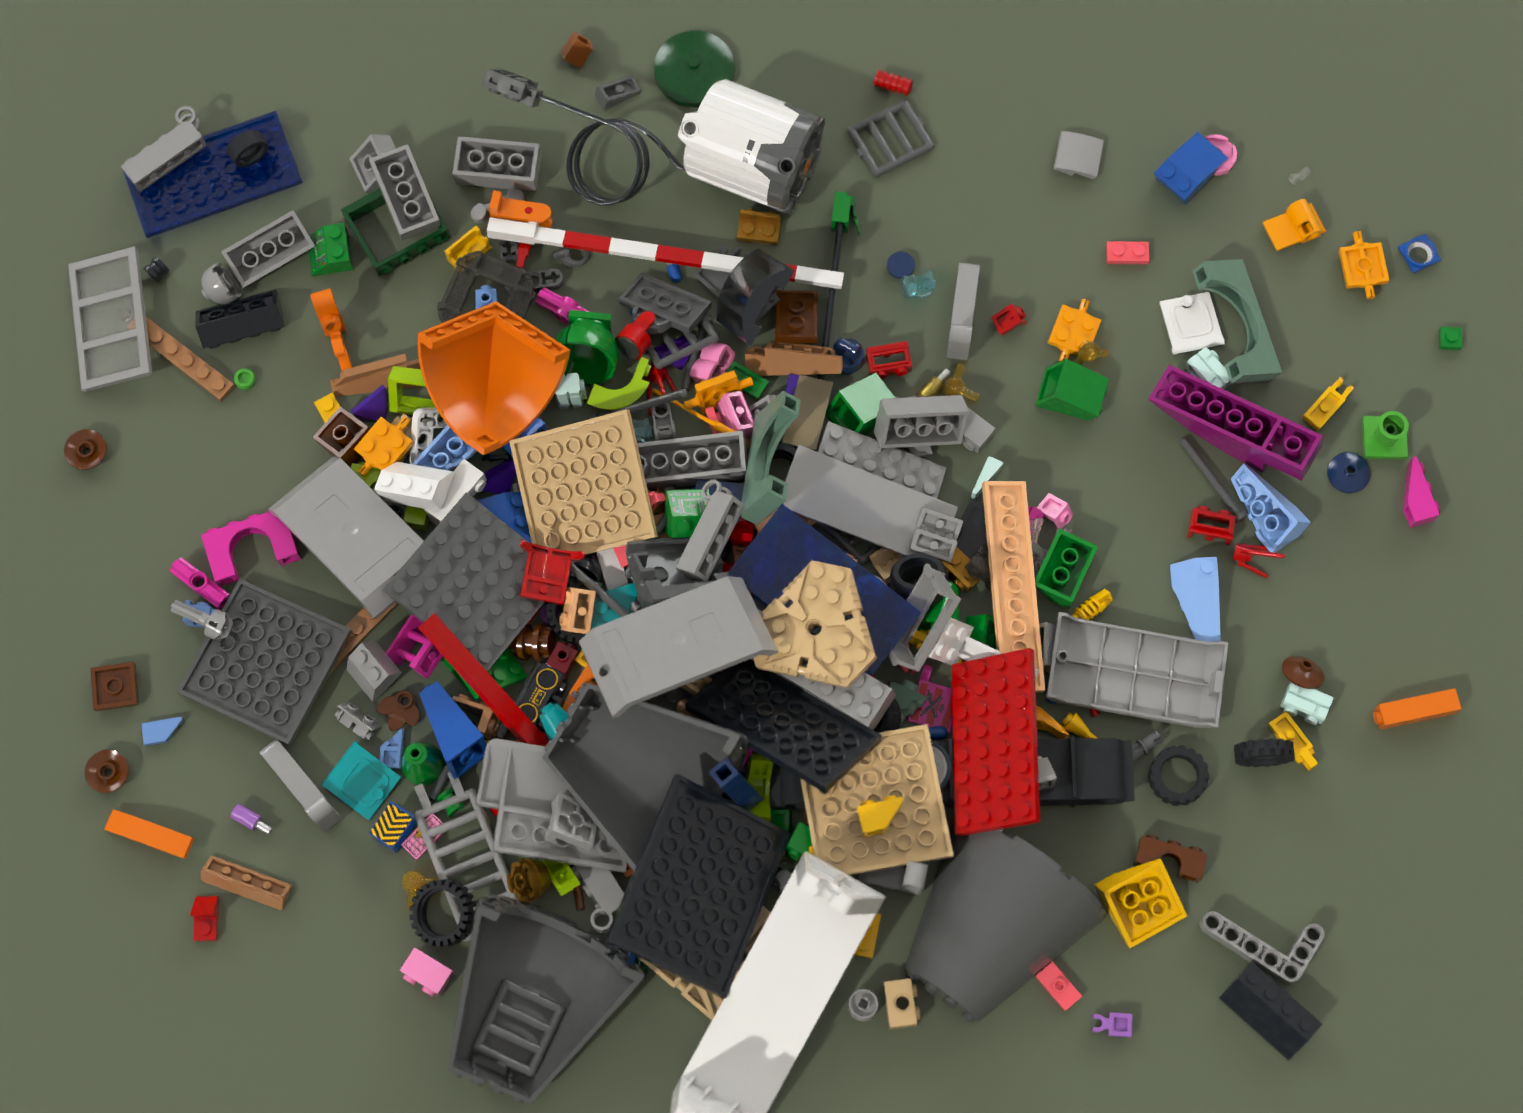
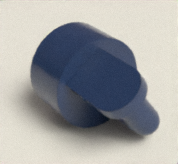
[833,338,864,374]

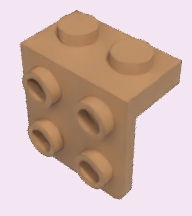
[452,694,499,740]

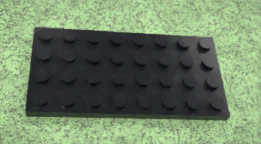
[685,659,881,794]

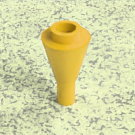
[1062,712,1097,738]

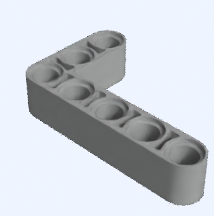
[946,262,980,361]
[259,739,342,832]
[858,861,928,895]
[1200,912,1324,984]

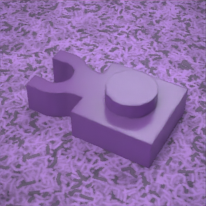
[1092,1012,1132,1038]

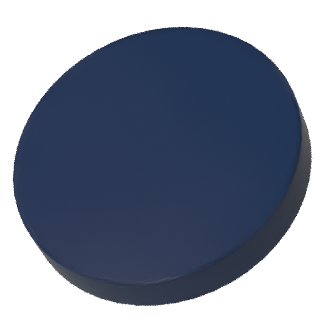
[887,252,915,279]

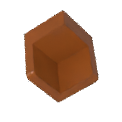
[561,31,593,68]

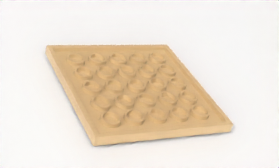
[509,409,658,555]
[800,724,953,876]

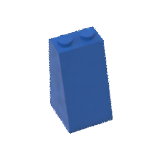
[419,681,487,780]

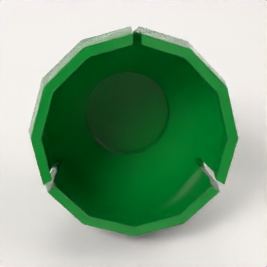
[555,310,619,385]

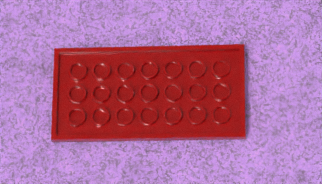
[952,648,1040,836]

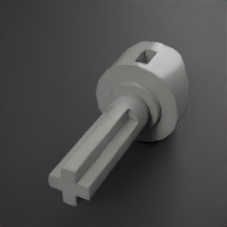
[171,600,233,640]

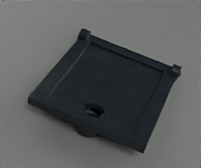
[957,500,990,574]

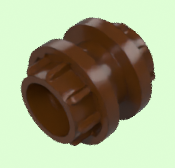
[510,623,555,661]

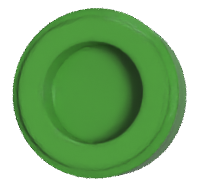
[234,368,256,390]

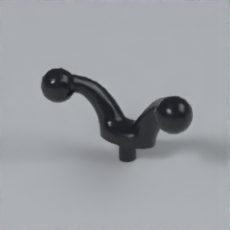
[481,453,511,462]

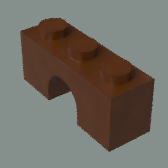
[1133,834,1207,883]

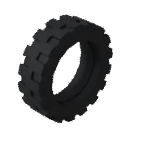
[1234,738,1295,767]
[1148,745,1209,806]

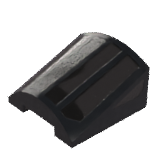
[716,248,794,346]

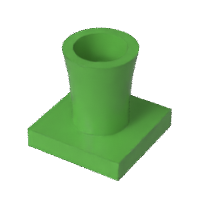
[1362,411,1409,459]

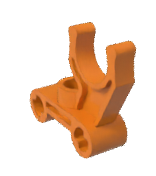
[310,288,352,371]

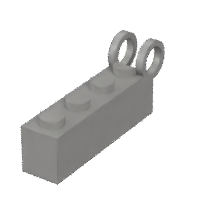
[121,106,207,192]
[676,480,745,582]
[571,864,624,934]

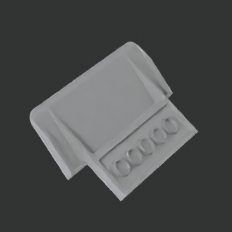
[781,421,958,559]
[475,739,627,872]

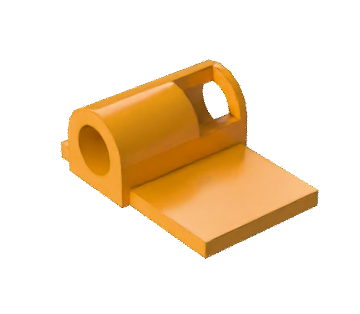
[1262,199,1326,252]

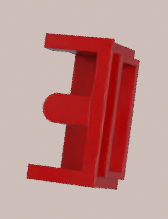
[866,341,912,379]
[1187,506,1236,545]

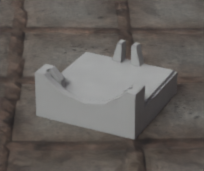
[544,793,597,850]

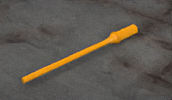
[652,388,735,433]

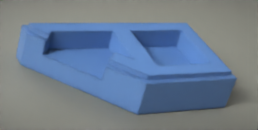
[141,717,184,746]
[379,729,405,770]

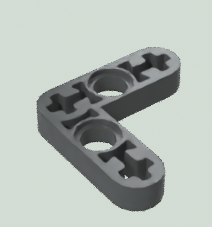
[499,240,564,295]

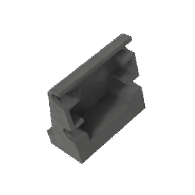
[626,537,730,609]

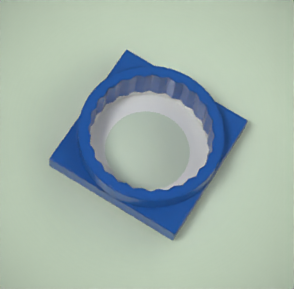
[1398,234,1441,274]

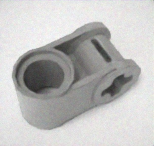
[652,403,677,441]

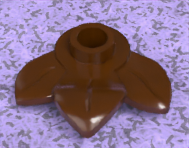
[376,690,420,731]

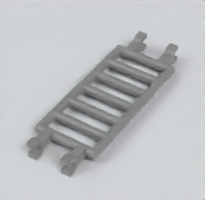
[414,772,522,942]

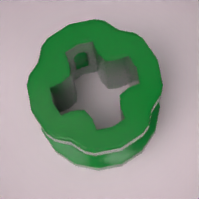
[436,788,465,817]

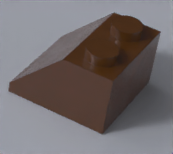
[312,406,370,468]

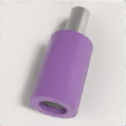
[230,804,272,835]

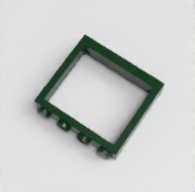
[341,188,451,276]

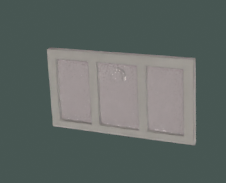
[68,246,152,392]

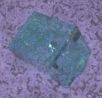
[900,270,936,298]
[632,418,653,443]

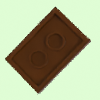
[775,290,818,343]

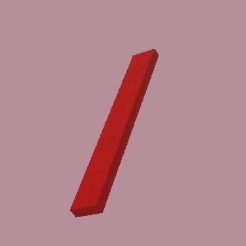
[418,613,549,747]

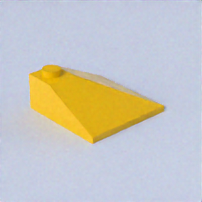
[1094,859,1187,948]

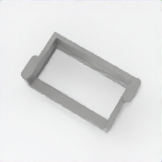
[885,563,961,672]

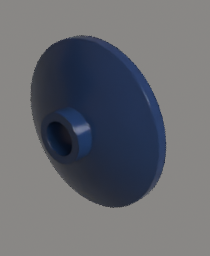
[1327,452,1370,493]

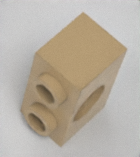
[883,978,921,1030]

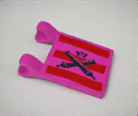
[908,665,953,733]

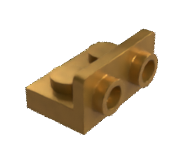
[737,209,781,245]
[938,546,986,593]

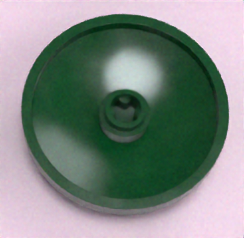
[654,31,735,107]

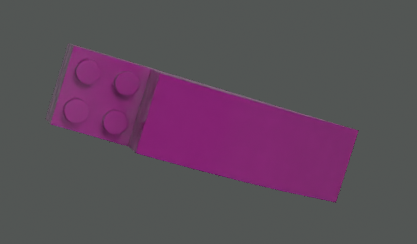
[1148,365,1323,481]

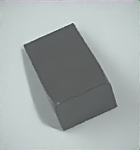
[595,75,642,110]

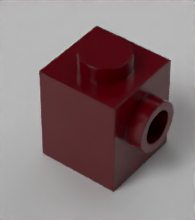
[546,641,578,677]

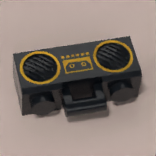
[518,663,568,732]

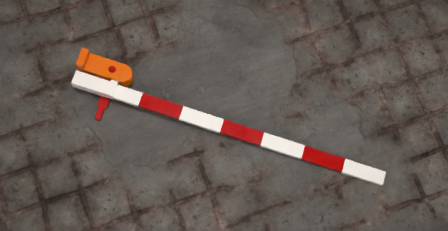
[487,191,844,289]

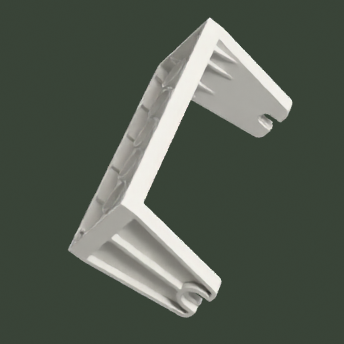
[670,851,886,1113]

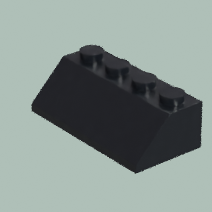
[195,289,284,349]
[1219,962,1322,1060]

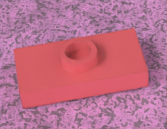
[1035,961,1082,1011]

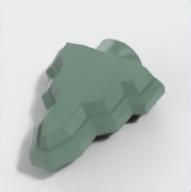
[887,679,928,726]

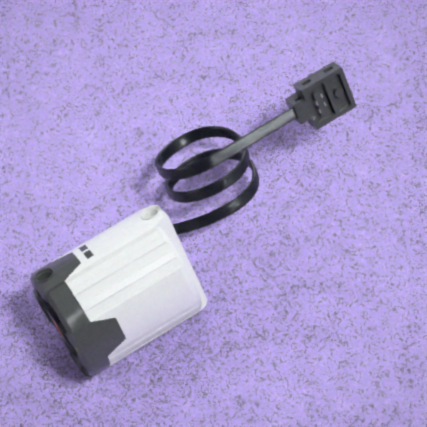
[483,68,825,214]

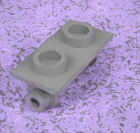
[335,702,381,741]

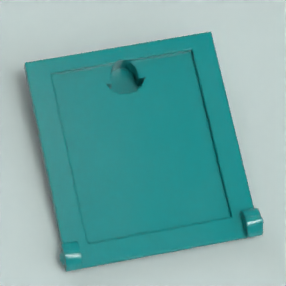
[321,741,402,820]

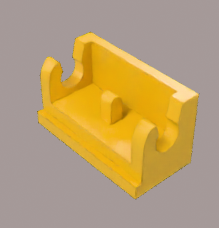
[445,226,492,274]

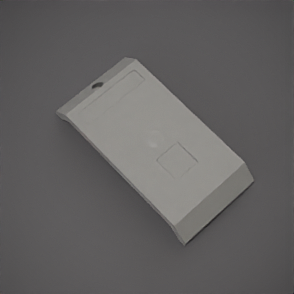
[268,456,424,620]
[579,576,778,718]
[1046,612,1229,728]

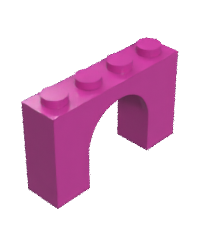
[201,510,301,587]

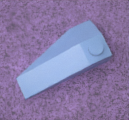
[412,425,477,471]
[1231,463,1311,553]
[1170,557,1221,642]

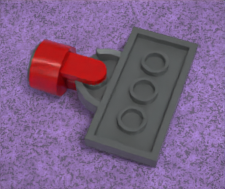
[615,272,712,359]

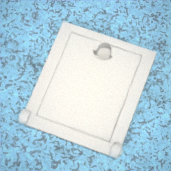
[1159,292,1225,355]

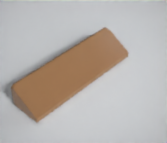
[201,855,292,910]

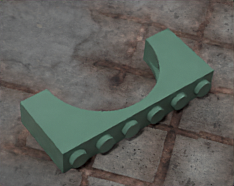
[1192,259,1282,384]
[740,391,801,525]

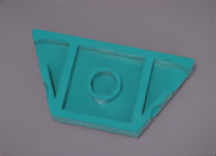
[585,583,637,635]

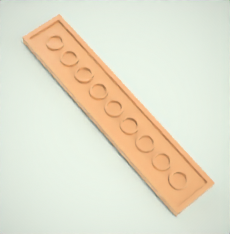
[982,481,1045,693]

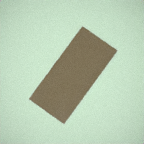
[782,375,833,450]

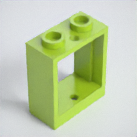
[388,366,440,418]

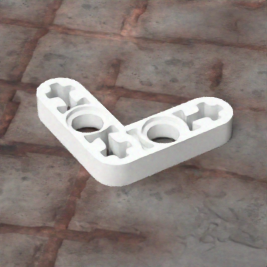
[410,407,447,464]

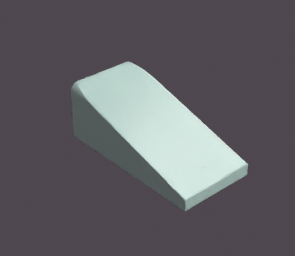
[971,456,1004,501]

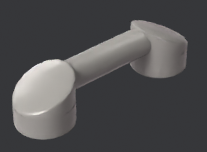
[471,188,525,224]

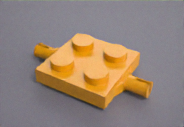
[1339,231,1389,299]
[1047,299,1101,362]
[684,370,754,415]
[354,416,414,477]

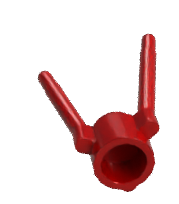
[645,363,677,416]
[1233,543,1285,578]

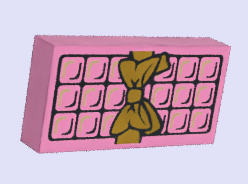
[401,814,445,861]

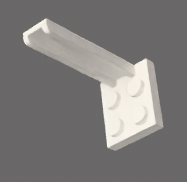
[928,618,1039,679]

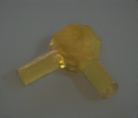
[1074,341,1108,366]
[943,364,980,402]
[402,870,439,910]

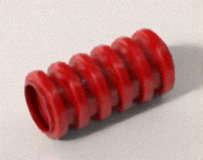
[874,69,913,97]

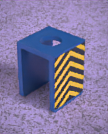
[369,802,417,853]

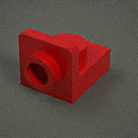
[991,304,1027,336]

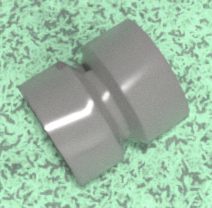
[848,989,878,1022]

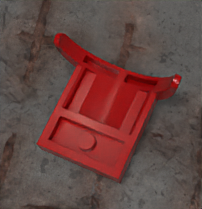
[520,540,585,605]

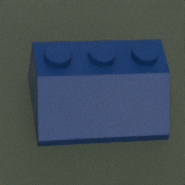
[478,492,532,543]

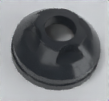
[571,554,602,581]

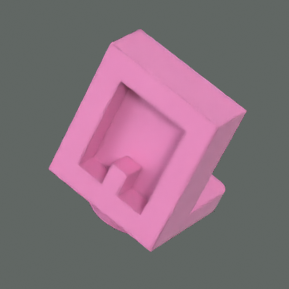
[1037,493,1073,529]

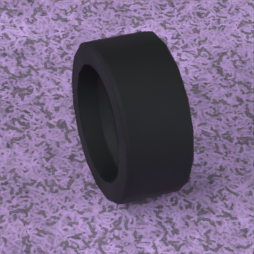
[227,130,269,167]

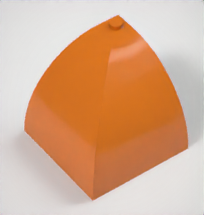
[418,301,570,455]

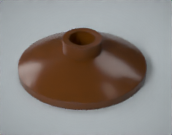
[64,429,107,470]
[1282,656,1324,689]
[84,750,129,793]

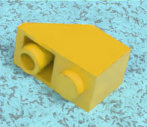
[857,795,903,838]

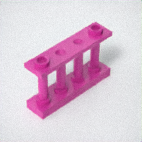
[386,614,443,679]

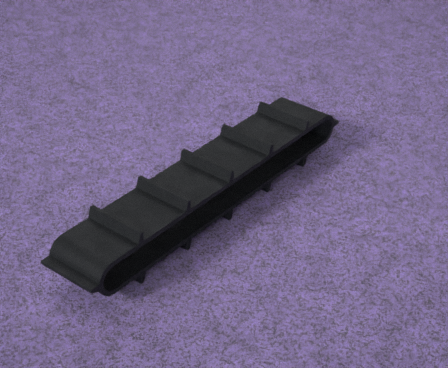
[770,736,1135,809]

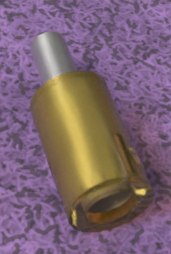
[916,369,951,397]

